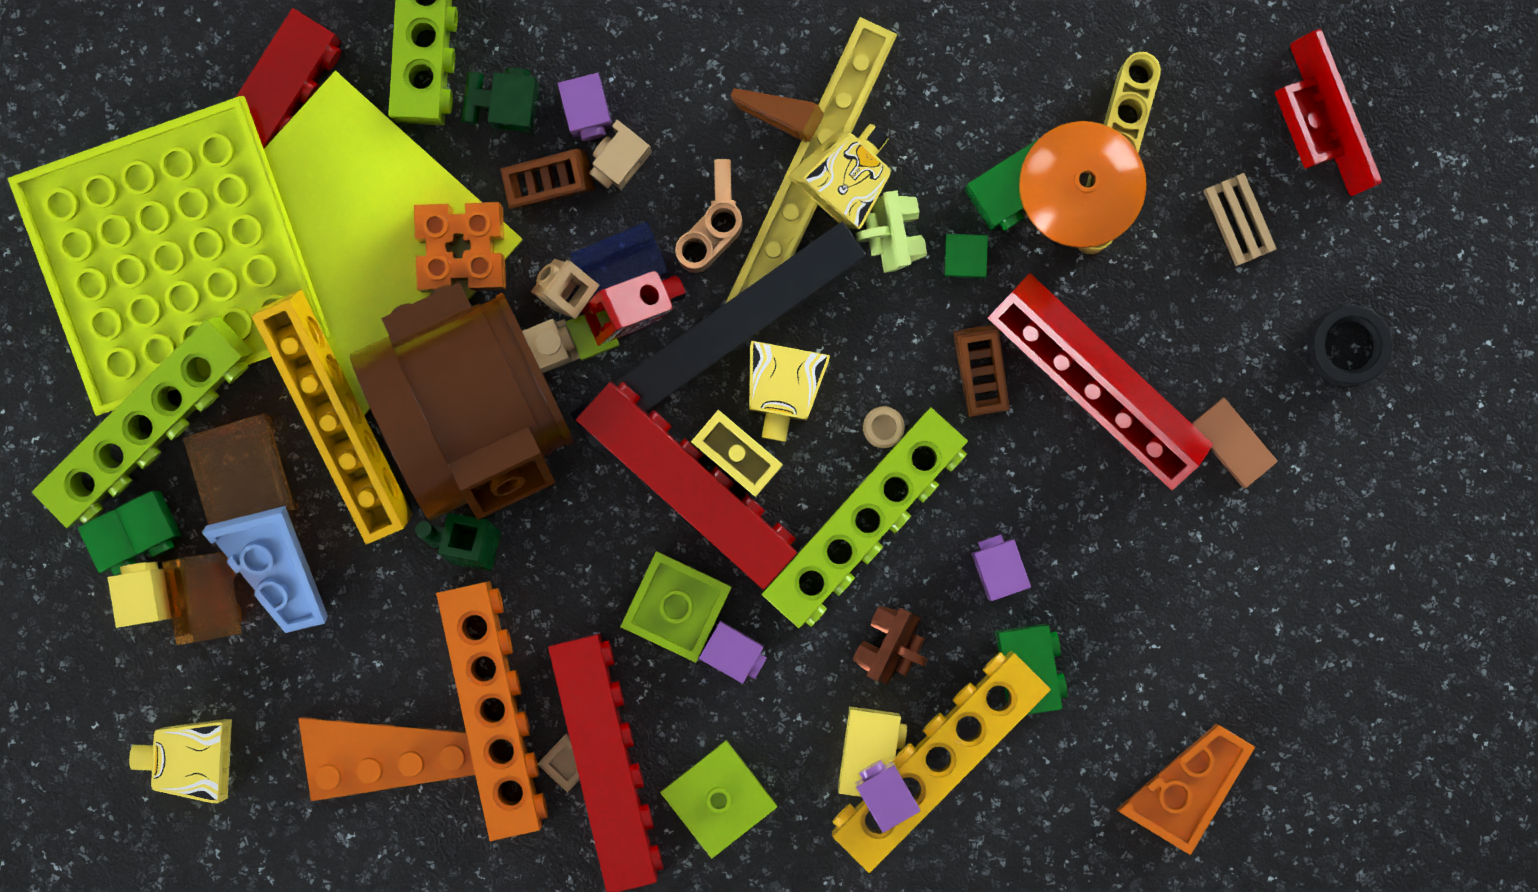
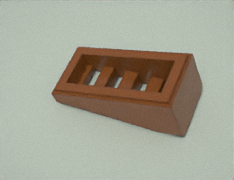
[730,88,824,143]
[500,149,595,209]
[953,325,1010,417]

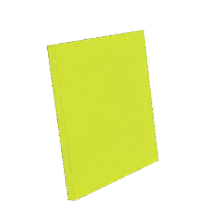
[264,71,523,416]
[7,96,331,416]

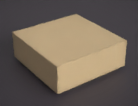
[538,733,580,793]

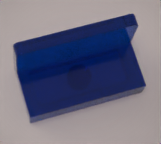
[570,222,667,300]

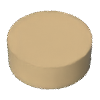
[863,406,905,448]

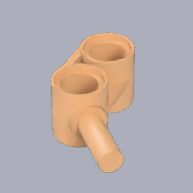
[675,159,743,273]

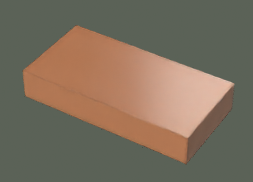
[1191,398,1278,488]

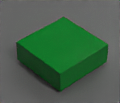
[944,234,988,278]

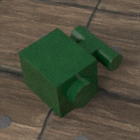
[461,67,540,134]
[415,513,501,572]

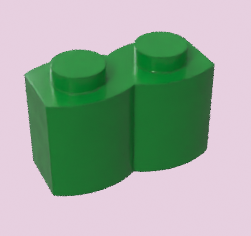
[78,491,182,576]

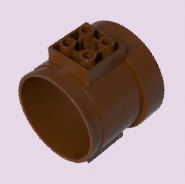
[350,282,575,521]

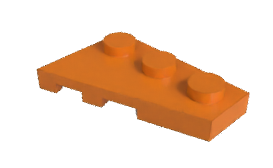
[1116,724,1255,855]

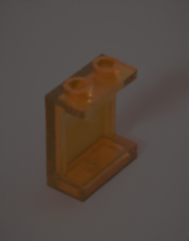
[183,413,300,525]

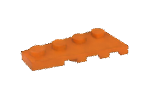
[298,717,475,801]

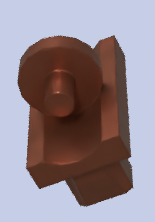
[853,606,928,685]

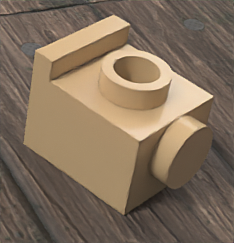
[589,120,652,190]
[531,258,599,319]
[522,319,580,374]

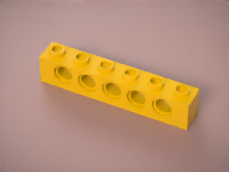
[251,289,413,544]
[832,651,1051,873]

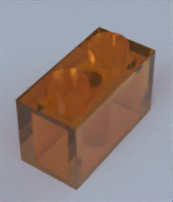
[162,552,242,645]

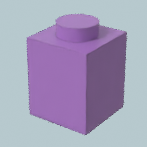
[558,73,613,141]
[971,534,1031,601]
[699,621,767,684]
[855,760,921,833]

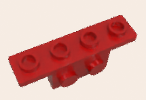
[1274,29,1382,196]

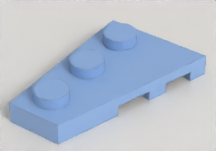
[202,506,328,633]

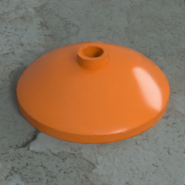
[1019,121,1146,248]

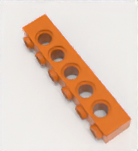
[436,581,548,841]

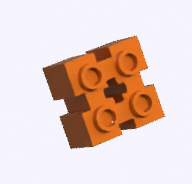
[414,202,506,293]

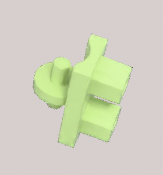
[855,190,927,273]

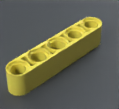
[1078,52,1161,254]

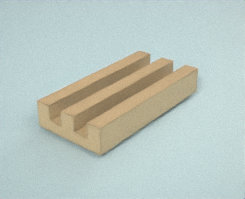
[1204,173,1277,266]

